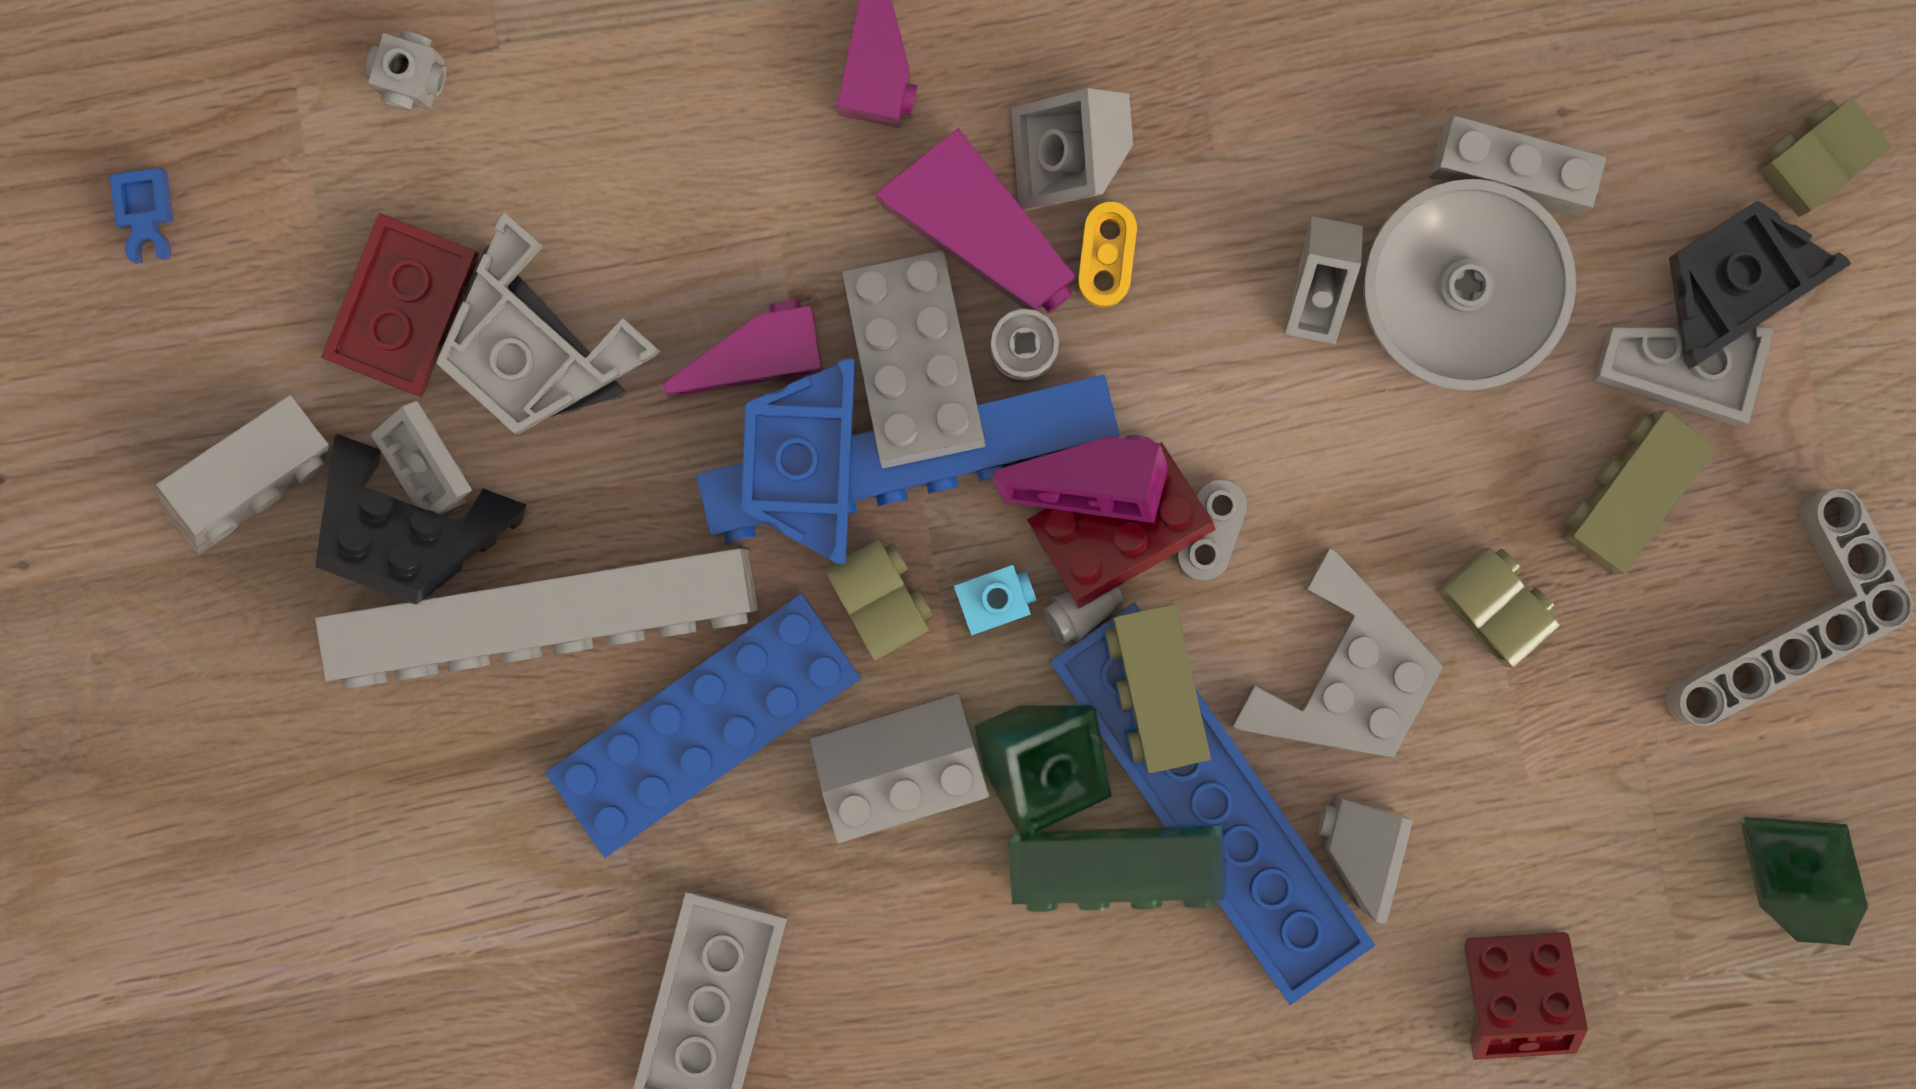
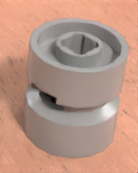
[990,309,1059,383]

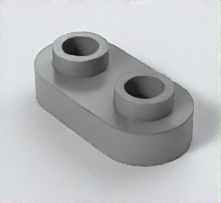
[1176,480,1247,581]

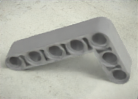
[1665,489,1913,726]

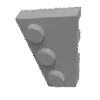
[1593,327,1775,428]

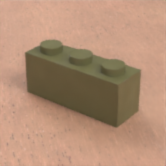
[1561,409,1717,574]
[1104,603,1211,774]

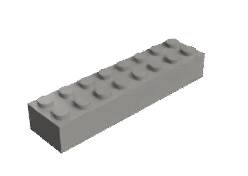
[315,548,759,689]

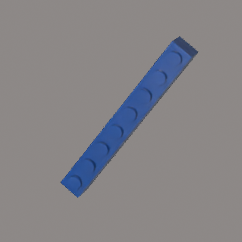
[696,374,1120,544]

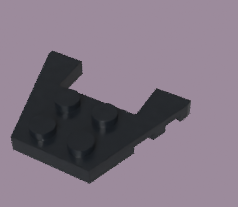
[315,434,527,605]

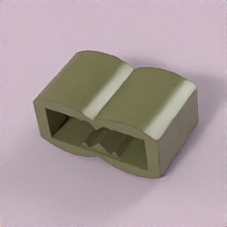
[1760,98,1891,217]
[824,538,934,661]
[1436,548,1559,668]

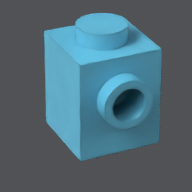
[954,565,1037,635]

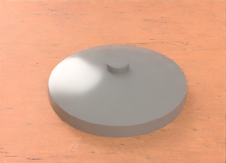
[1362,179,1576,390]

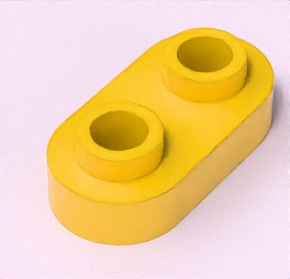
[1078,202,1137,308]

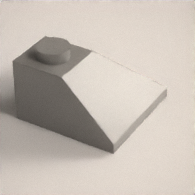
[1011,88,1133,211]
[1318,795,1413,924]

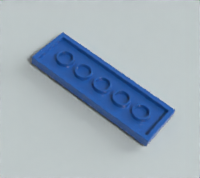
[545,593,862,858]

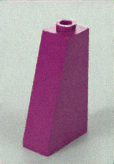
[876,128,1075,313]

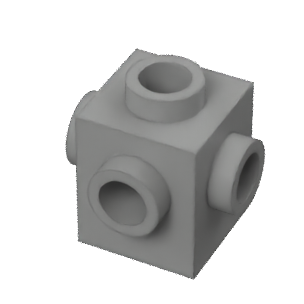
[365,30,447,111]

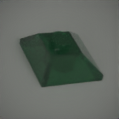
[975,705,1112,838]
[1741,817,1868,946]

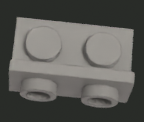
[371,401,472,516]

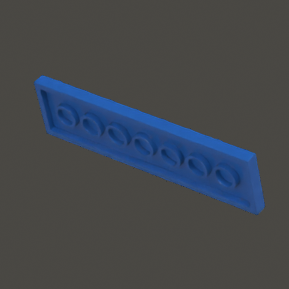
[1049,602,1376,1005]

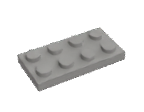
[842,250,986,469]
[633,890,788,1089]

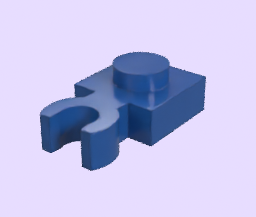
[109,168,174,264]

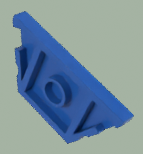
[741,359,855,564]

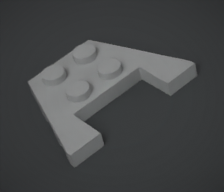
[436,212,660,435]
[1231,548,1443,758]

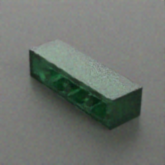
[1008,826,1227,912]

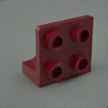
[1464,932,1588,1060]

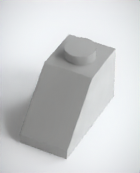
[1285,216,1363,344]

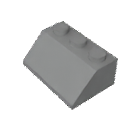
[810,693,989,843]

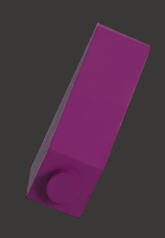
[837,0,918,128]
[663,300,823,397]
[993,435,1168,523]

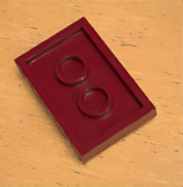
[321,213,480,397]
[1027,442,1216,608]

